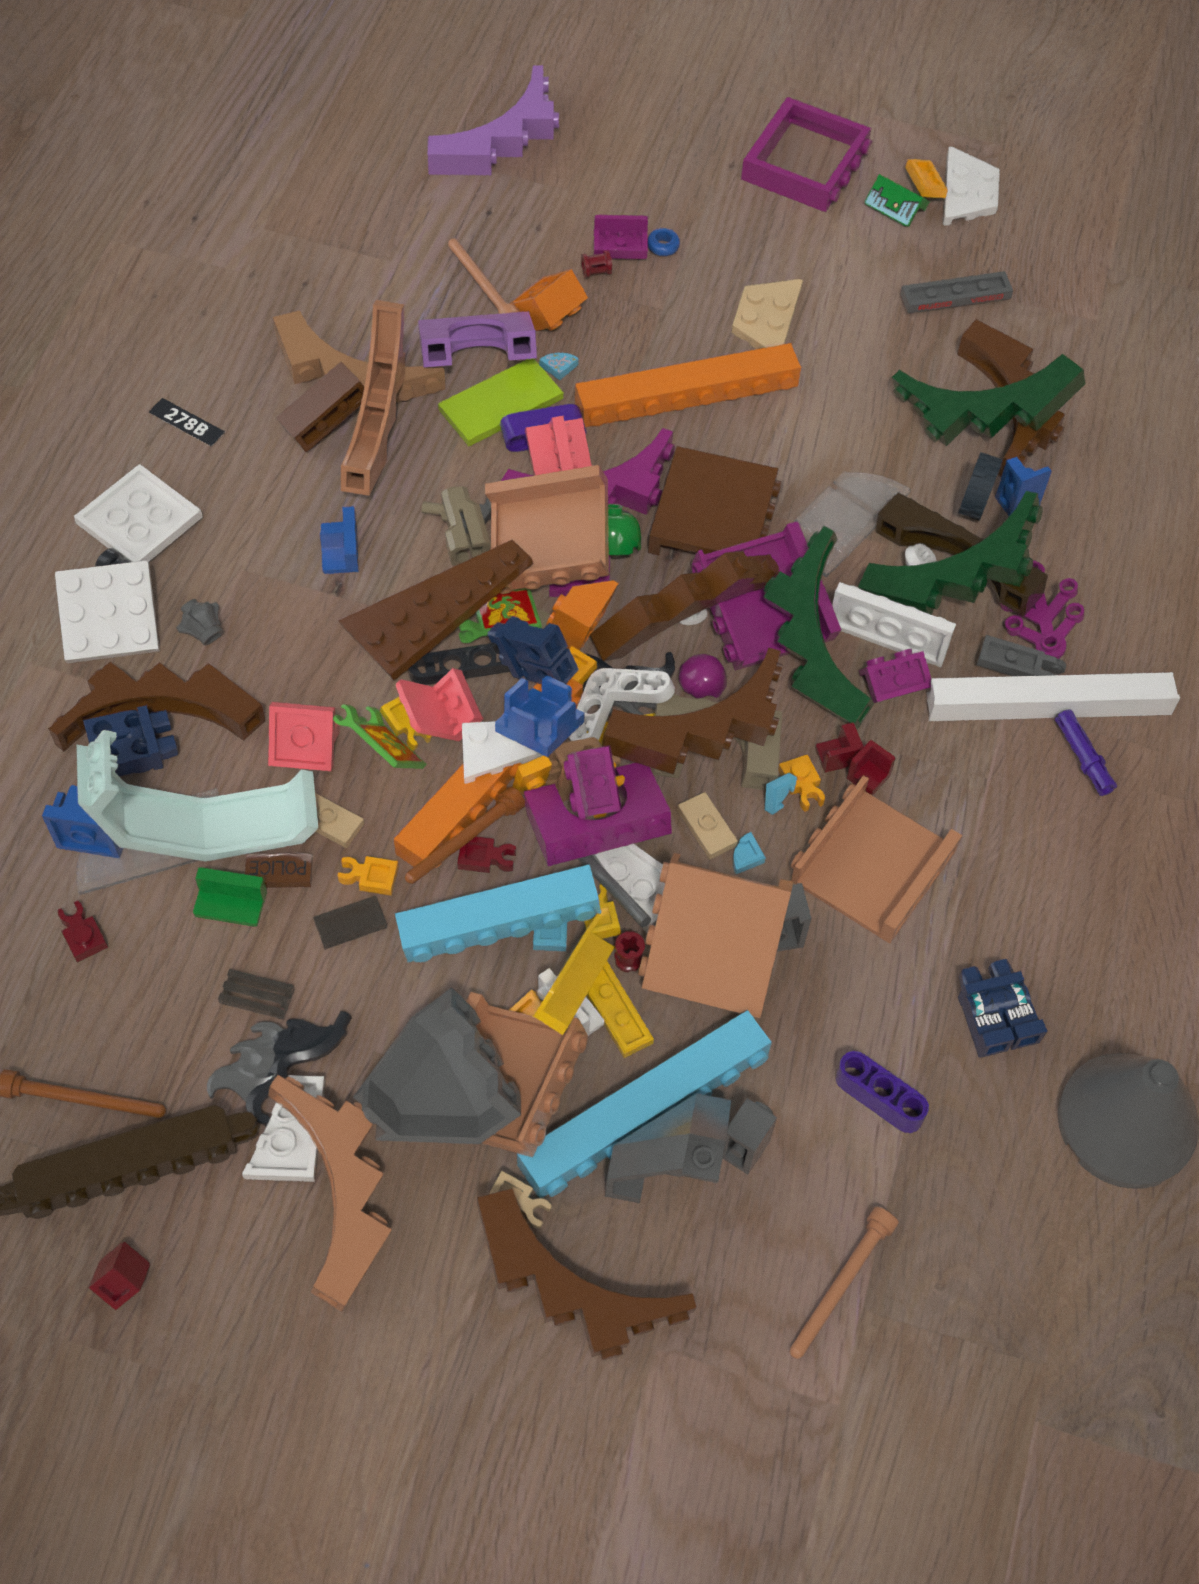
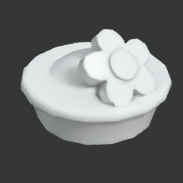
[905,544,937,566]

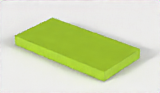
[438,358,564,447]

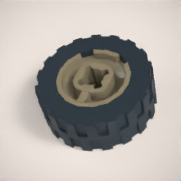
[958,452,1003,521]

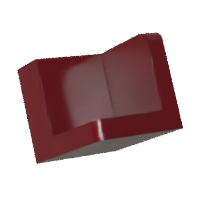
[815,722,864,773]
[846,740,896,796]
[88,1241,150,1310]

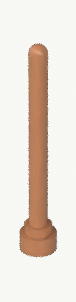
[448,238,520,314]
[790,1207,899,1359]

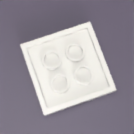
[74,464,202,562]
[55,560,160,663]

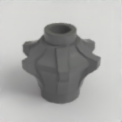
[176,599,224,646]

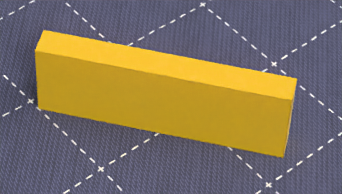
[587,961,654,1058]

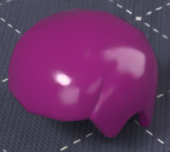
[678,654,727,699]

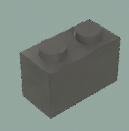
[722,1098,777,1175]

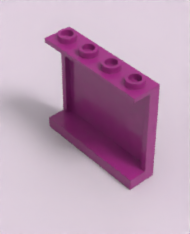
[691,521,842,671]

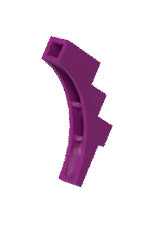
[501,428,675,515]

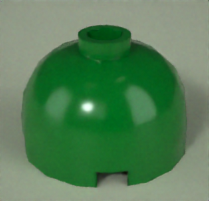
[608,504,641,555]

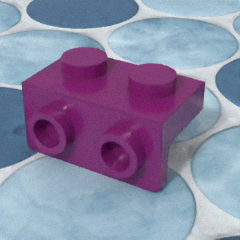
[594,215,648,259]
[564,745,622,819]

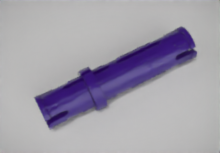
[1055,709,1117,796]

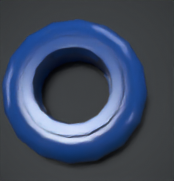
[648,228,680,256]

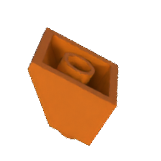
[509,269,588,331]
[546,580,619,651]

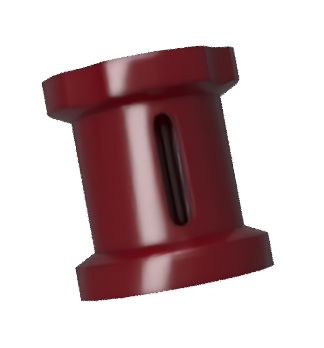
[581,250,612,278]
[614,932,645,973]

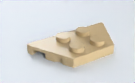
[732,279,803,349]

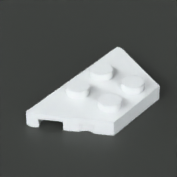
[943,147,999,225]

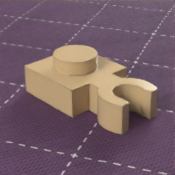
[489,1171,552,1228]

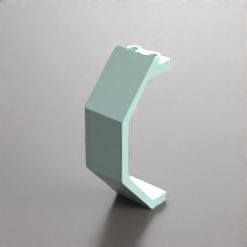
[76,730,318,862]

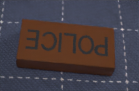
[245,853,313,888]

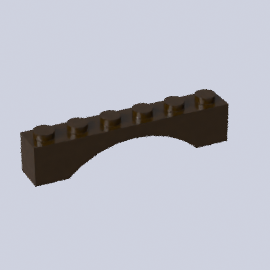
[876,492,1048,616]

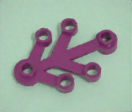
[1000,560,1084,659]

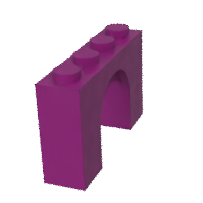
[524,763,672,866]

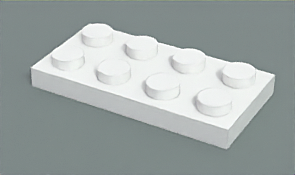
[832,582,956,667]

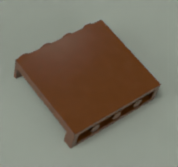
[648,446,782,556]

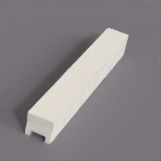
[926,672,1180,721]

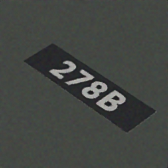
[148,398,225,447]

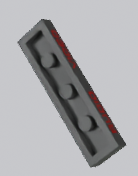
[900,271,1013,313]

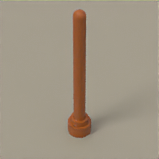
[405,787,525,884]
[0,1069,166,1118]

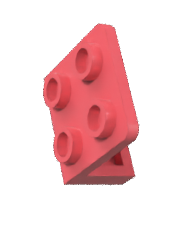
[395,668,483,741]

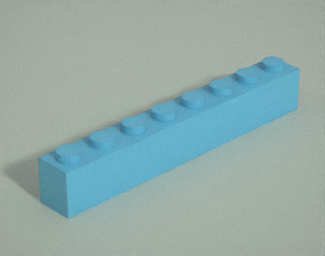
[517,1010,772,1199]

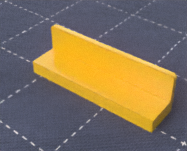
[533,913,615,1035]

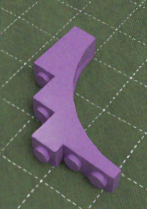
[428,66,559,175]

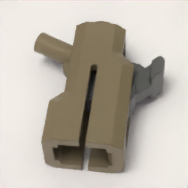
[422,486,491,566]

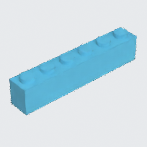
[395,864,601,962]

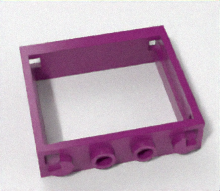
[741,97,872,212]

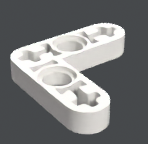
[569,668,675,741]

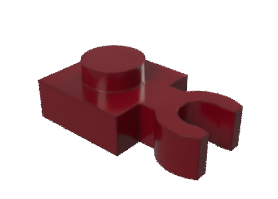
[457,837,516,873]
[58,900,108,963]

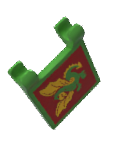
[459,588,542,643]
[333,704,426,769]

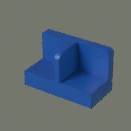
[995,457,1052,516]
[320,506,359,574]

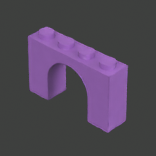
[418,311,537,367]

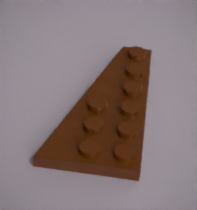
[339,540,533,680]

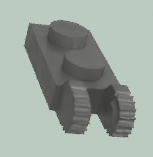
[977,635,1066,676]

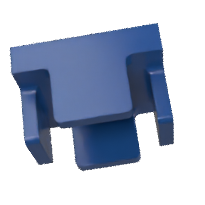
[495,676,585,757]
[42,785,123,859]

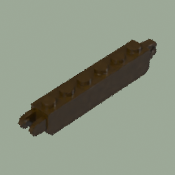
[0,1105,260,1219]

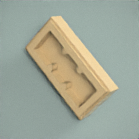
[677,792,738,860]
[315,793,364,848]

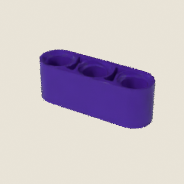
[500,404,587,452]
[836,1051,929,1133]

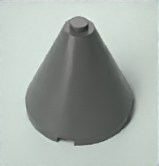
[1058,1053,1199,1189]

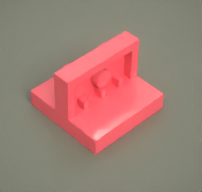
[525,416,592,475]
[268,702,340,771]

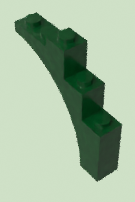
[892,353,1086,446]
[858,491,1043,615]
[764,526,874,730]

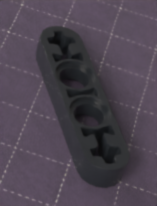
[408,643,510,685]

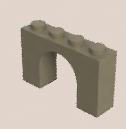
[650,694,782,790]

